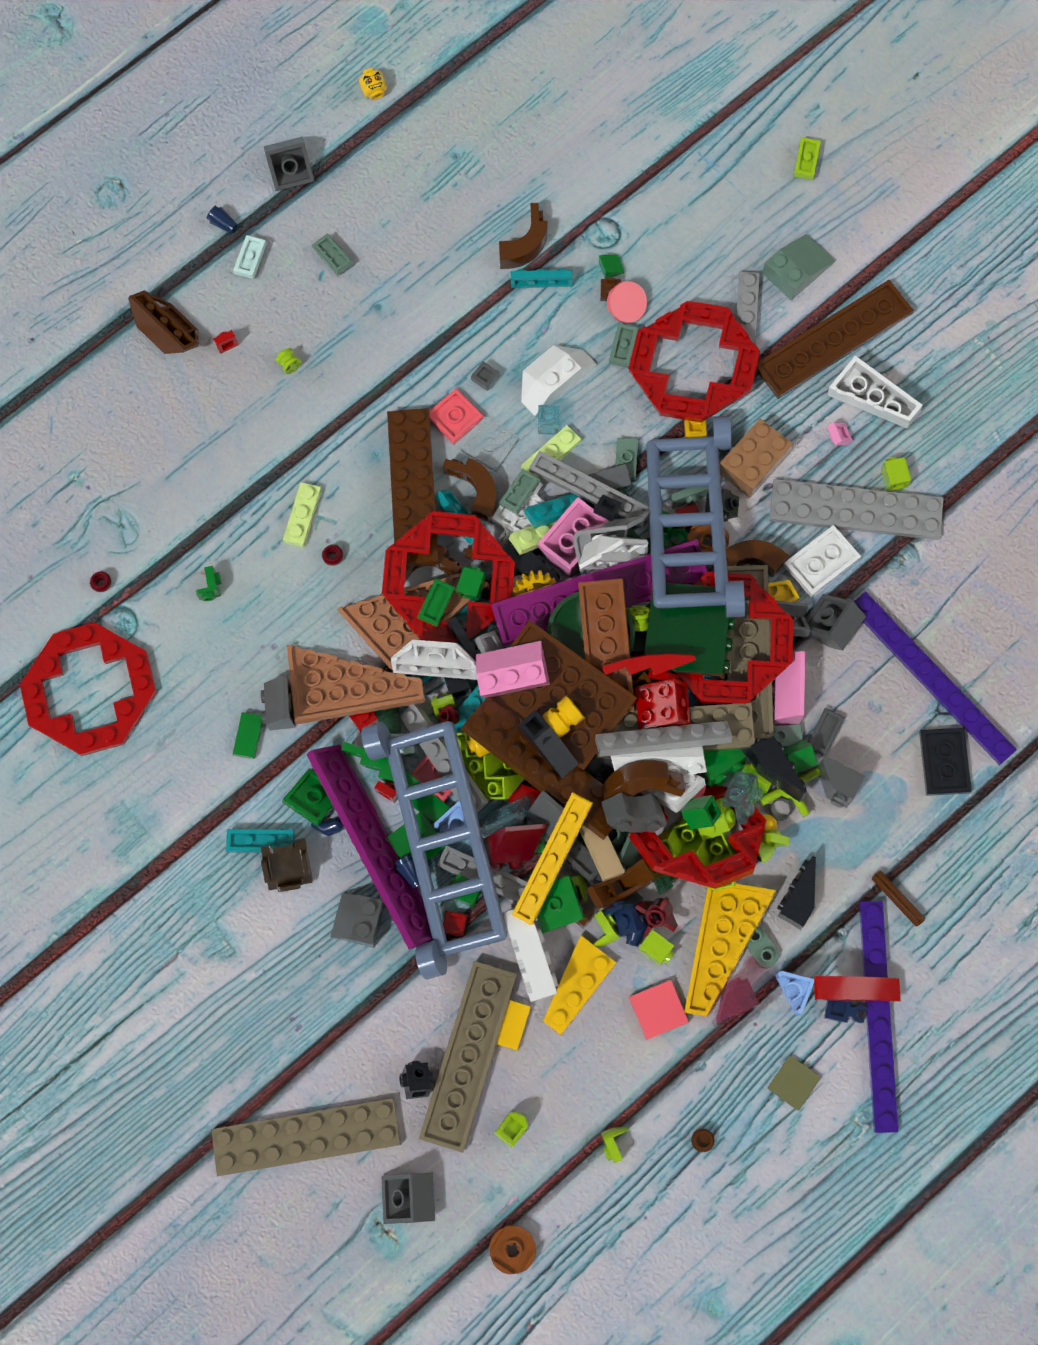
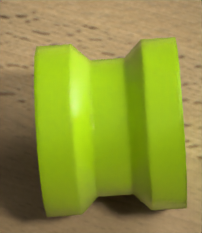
[275,348,302,374]
[629,606,650,631]

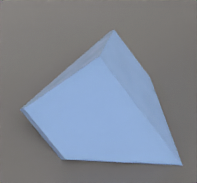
[434,801,466,832]
[775,971,814,1016]

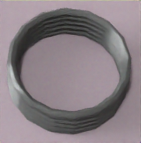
[769,798,792,821]

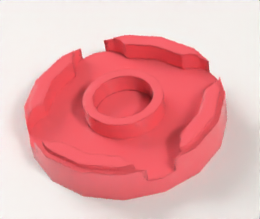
[607,281,647,323]

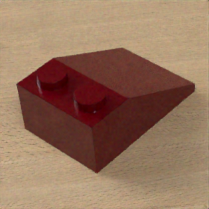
[483,824,546,871]

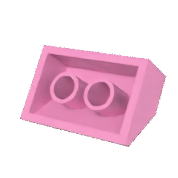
[537,497,609,578]
[476,641,550,698]
[772,651,805,725]

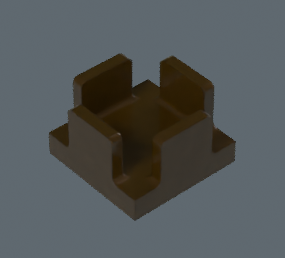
[260,838,313,892]

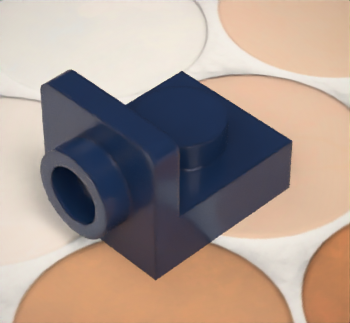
[605,901,642,937]

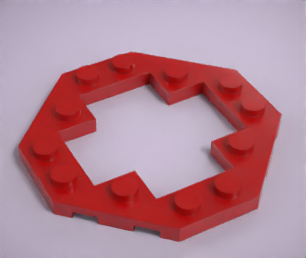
[628,301,760,423]
[381,511,515,644]
[673,572,794,704]
[20,622,157,756]
[629,785,766,889]

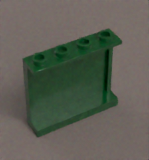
[644,583,735,679]

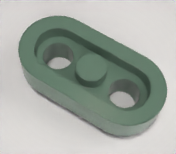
[747,926,778,969]

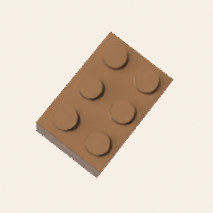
[720,418,793,498]

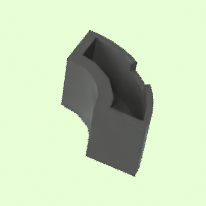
[601,792,667,832]

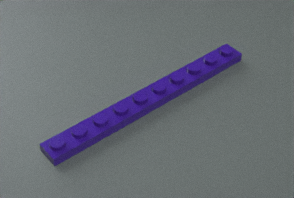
[854,591,1017,766]
[859,901,898,1133]

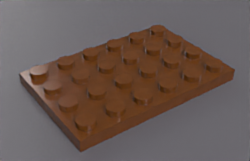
[477,620,638,771]

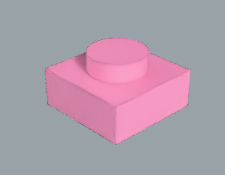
[827,422,853,446]

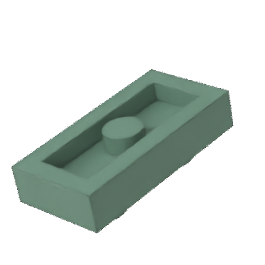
[609,323,638,368]

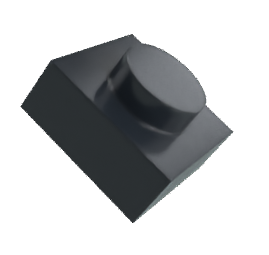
[593,495,622,521]

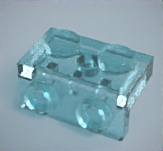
[722,772,762,825]

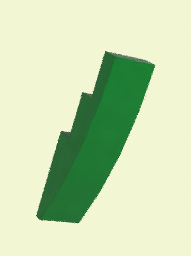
[342,742,421,787]

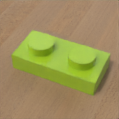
[793,137,821,180]

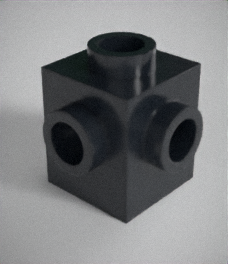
[705,489,740,522]
[399,1061,434,1099]

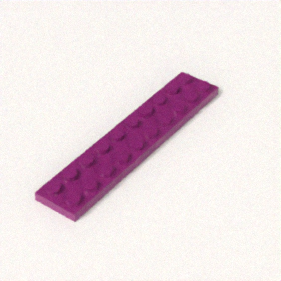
[490,539,707,646]
[306,744,433,949]

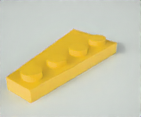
[543,935,616,1035]

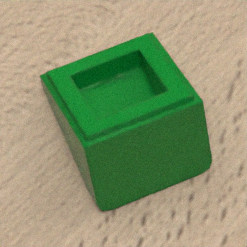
[599,255,625,279]

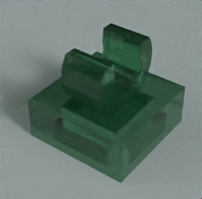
[654,874,679,895]

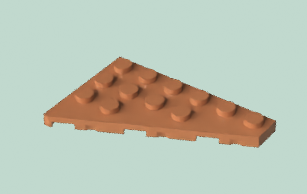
[337,574,489,671]
[287,645,425,725]

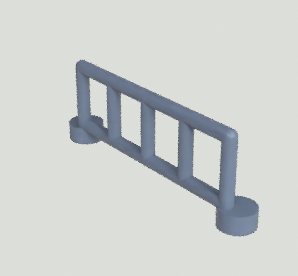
[646,416,745,618]
[361,721,507,980]

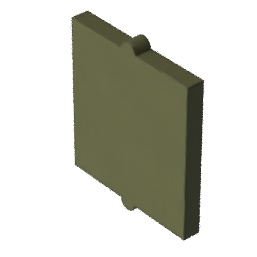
[767,1055,821,1111]

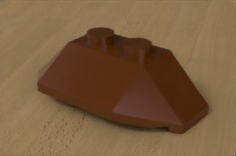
[128,290,199,354]

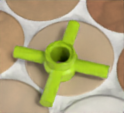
[759,767,821,818]

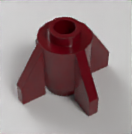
[635,897,678,937]

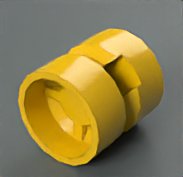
[542,695,585,738]

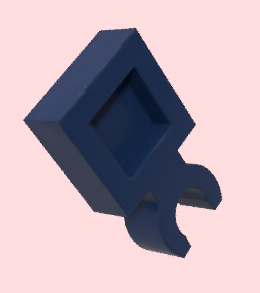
[824,1000,867,1023]

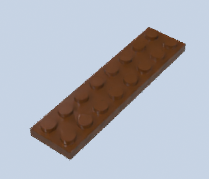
[756,280,914,399]
[387,408,439,567]
[461,697,613,840]

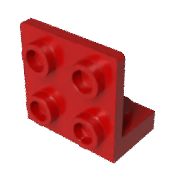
[635,678,691,730]

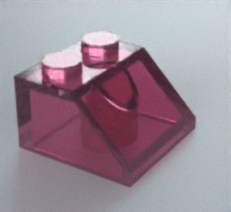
[712,977,759,1026]

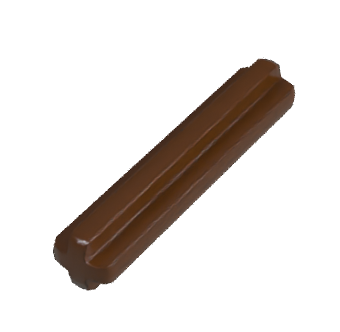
[872,871,925,927]

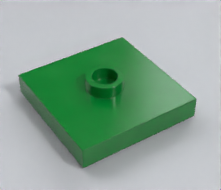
[282,768,334,827]
[385,812,446,862]
[537,876,585,933]

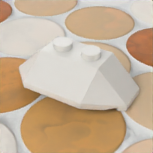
[521,345,597,417]
[579,534,648,569]
[391,640,477,680]

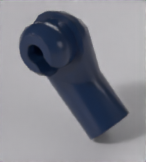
[311,817,344,836]

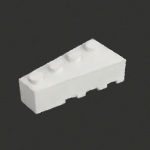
[828,356,923,429]
[611,746,707,775]
[502,909,558,1002]

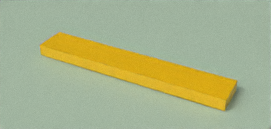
[512,792,593,926]

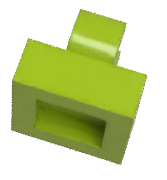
[431,692,456,721]

